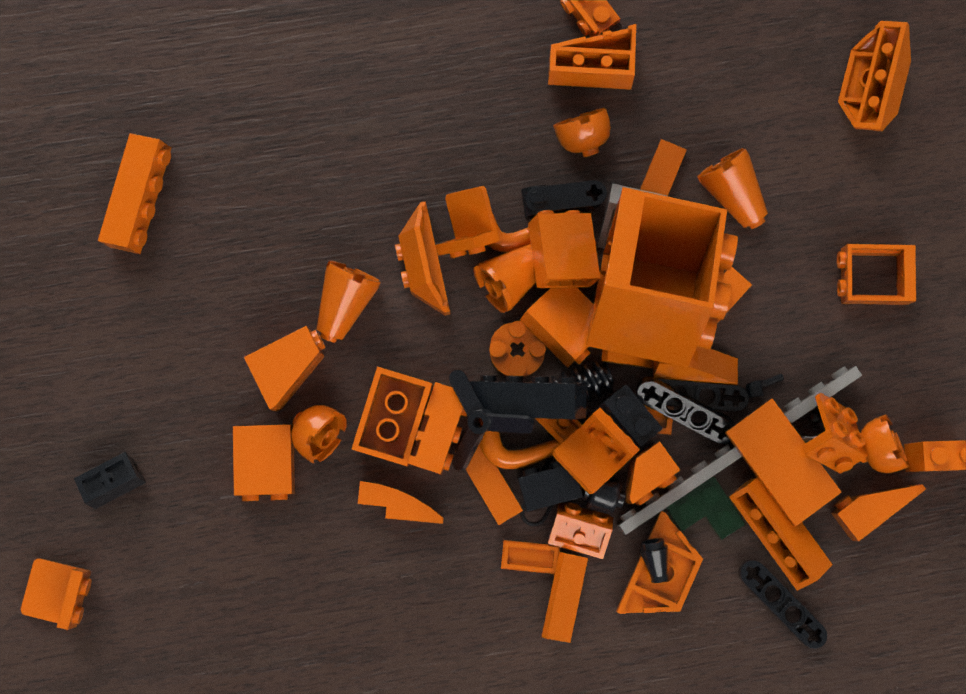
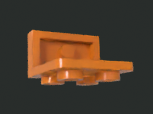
[435,186,500,258]
[803,393,868,474]
[553,408,640,494]
[21,558,92,630]

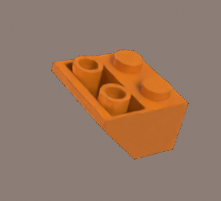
[625,442,680,505]

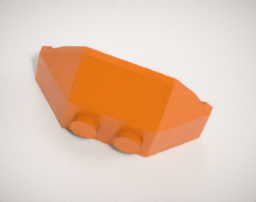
[838,21,911,131]
[395,201,450,316]

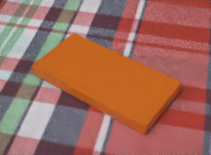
[725,398,842,526]

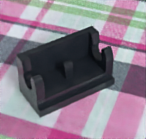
[74,452,146,509]

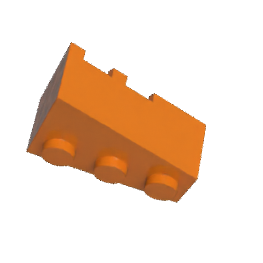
[548,24,636,90]
[407,382,467,475]

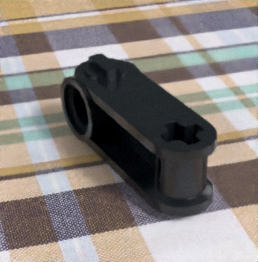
[521,180,607,219]

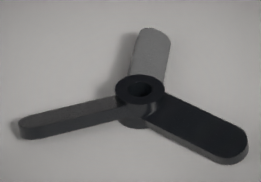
[449,370,535,470]

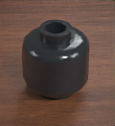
[581,477,626,515]

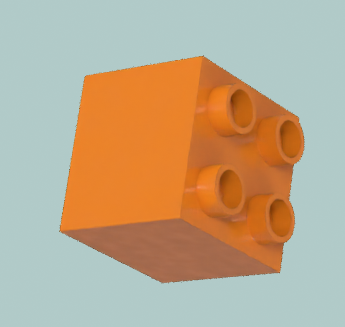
[586,187,738,368]

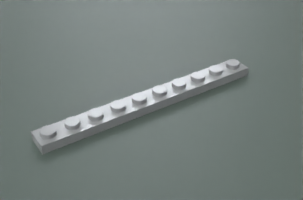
[617,366,862,535]

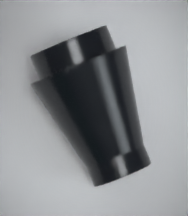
[639,538,669,583]

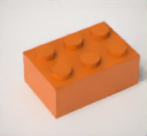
[352,366,433,467]

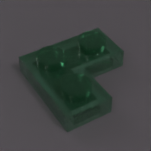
[666,476,745,540]

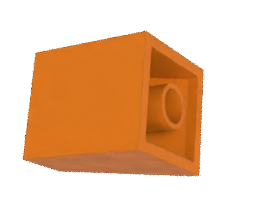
[244,326,326,412]

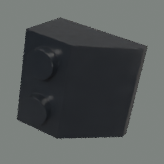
[580,384,663,448]

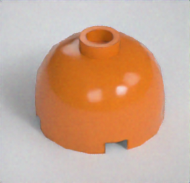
[553,108,611,157]
[291,405,347,463]
[861,414,909,473]

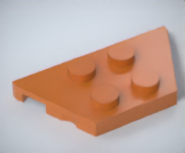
[616,511,703,614]

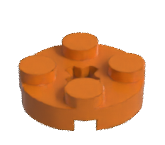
[489,321,546,377]

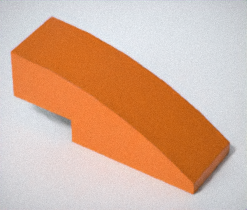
[358,481,444,524]

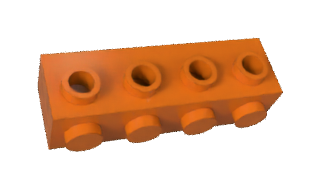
[98,133,172,254]
[729,476,833,591]

